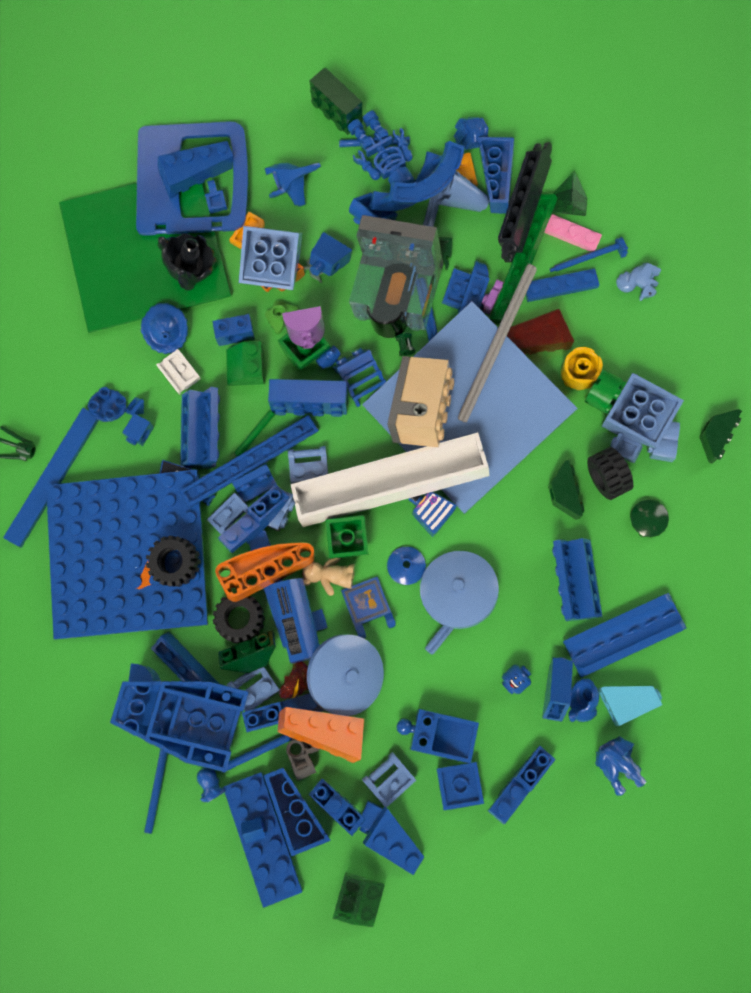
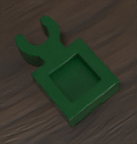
[439,237,452,270]

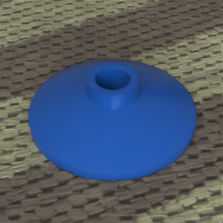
[387,547,426,585]

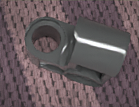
[286,739,320,781]

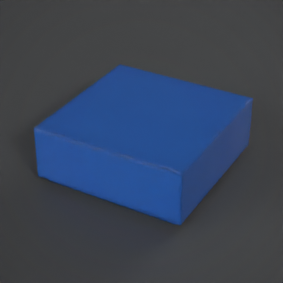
[312,609,328,631]

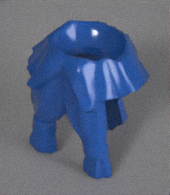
[595,736,647,796]

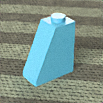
[598,686,663,726]

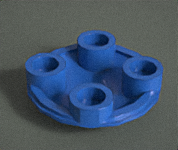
[88,387,126,422]

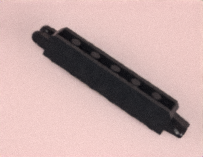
[498,142,552,263]

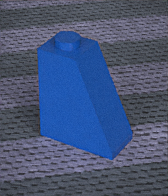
[542,657,573,722]

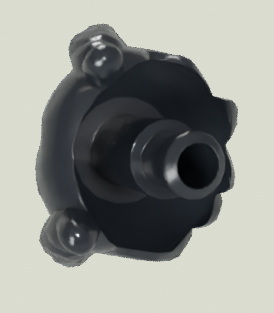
[157,233,217,291]

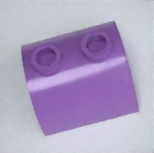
[282,306,325,349]

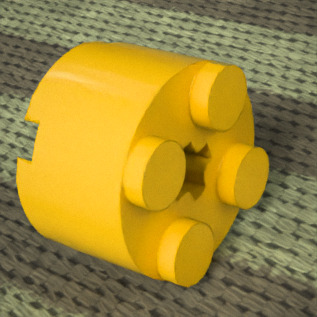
[561,347,603,390]

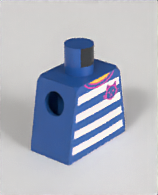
[408,492,457,537]

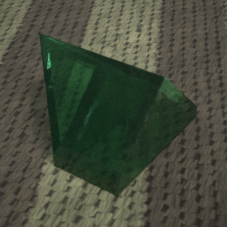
[552,171,588,216]

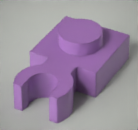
[482,279,504,314]

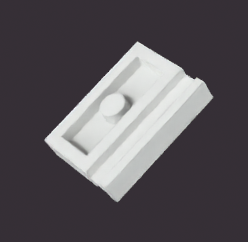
[156,349,201,395]

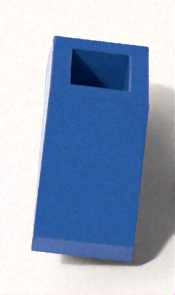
[309,779,366,836]

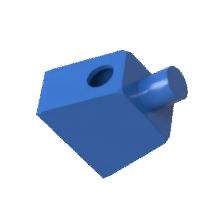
[309,232,352,276]

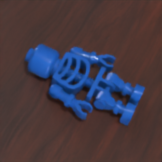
[348,110,415,185]

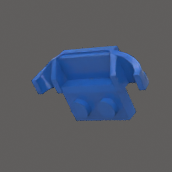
[442,260,490,314]

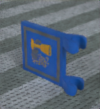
[341,577,396,638]

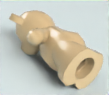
[302,558,355,596]

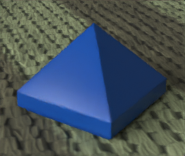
[125,397,144,416]

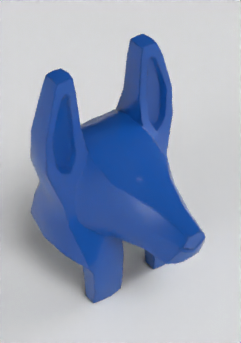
[265,163,321,207]

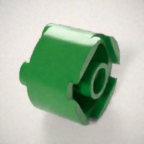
[585,369,627,414]

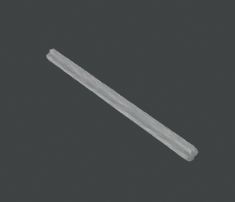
[458,264,537,422]

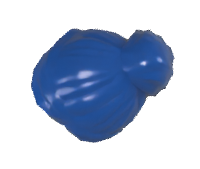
[568,679,599,722]

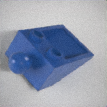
[396,709,479,764]

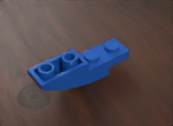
[218,485,289,553]
[242,693,325,732]
[487,746,556,825]

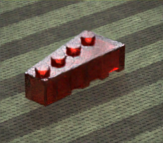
[507,309,574,355]

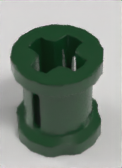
[396,333,415,356]

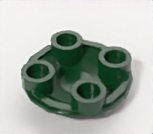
[630,500,669,537]

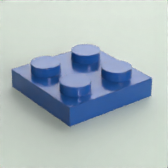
[436,762,484,810]

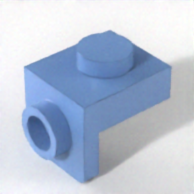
[610,433,643,463]

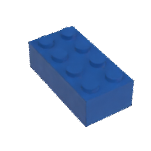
[268,379,348,417]

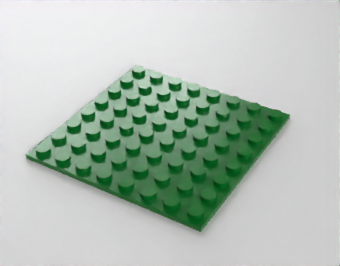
[59,183,231,333]

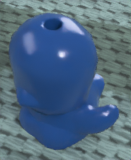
[196,767,225,803]

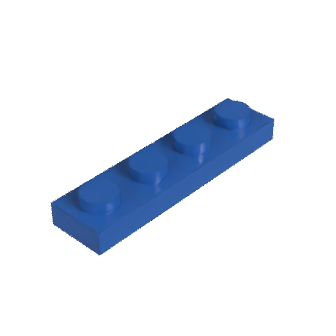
[526,269,599,302]

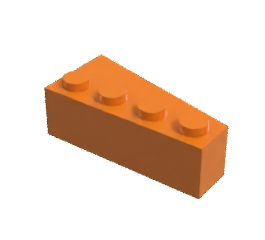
[277,707,364,763]

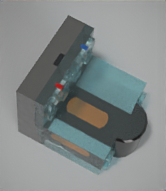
[349,215,443,338]

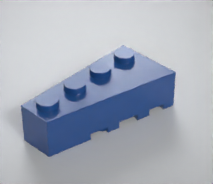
[478,137,514,214]
[263,768,331,857]

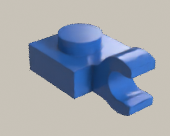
[205,180,227,214]

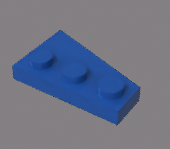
[362,807,424,875]

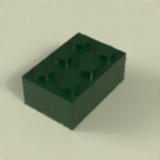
[309,68,363,135]

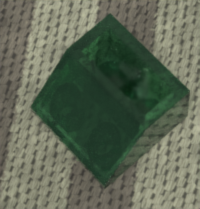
[333,872,385,927]

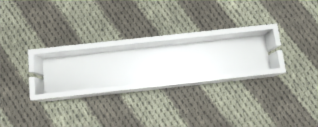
[290,433,490,527]

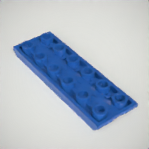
[563,593,687,678]

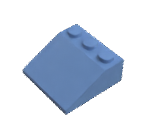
[239,226,302,290]
[602,373,684,449]

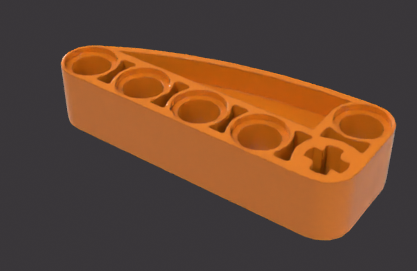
[215,543,315,602]

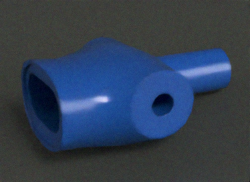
[316,345,341,369]

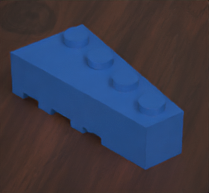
[158,141,233,199]

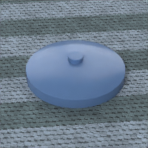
[420,551,499,629]
[307,634,384,716]

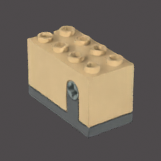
[387,356,454,447]

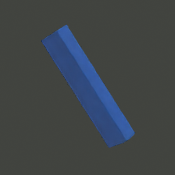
[151,632,219,684]

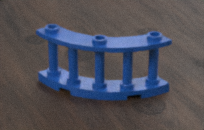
[371,141,465,212]

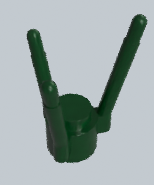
[0,426,36,461]

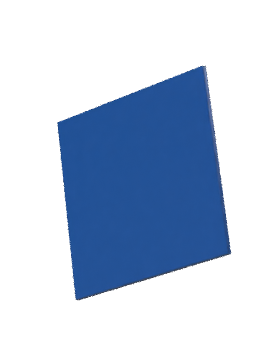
[46,470,208,639]

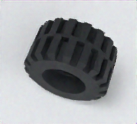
[587,447,634,500]
[146,536,201,587]
[213,592,265,644]

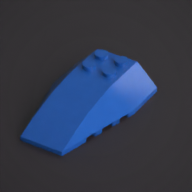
[110,681,249,772]

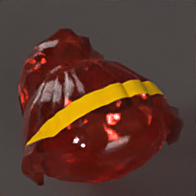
[279,661,309,699]

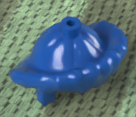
[141,303,188,354]

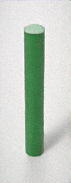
[234,410,275,457]

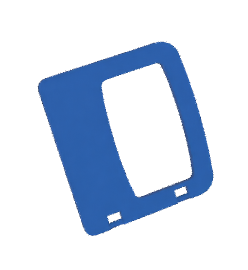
[136,122,248,236]

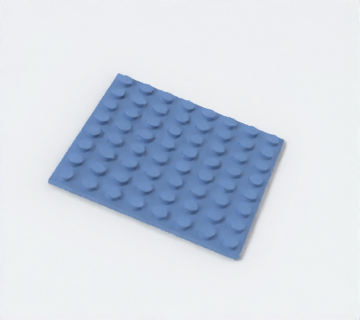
[362,301,578,514]

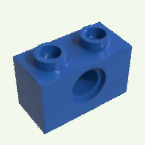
[212,314,255,346]

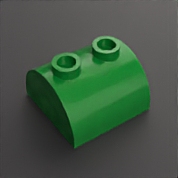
[277,333,330,371]
[325,516,369,559]

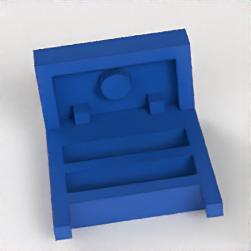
[332,348,386,407]

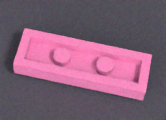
[544,214,602,252]

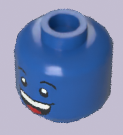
[501,665,531,694]

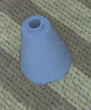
[437,171,489,212]

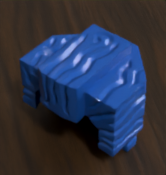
[454,117,488,150]

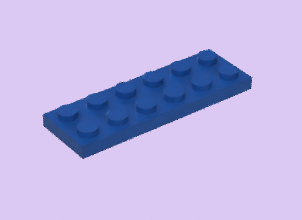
[223,772,303,908]

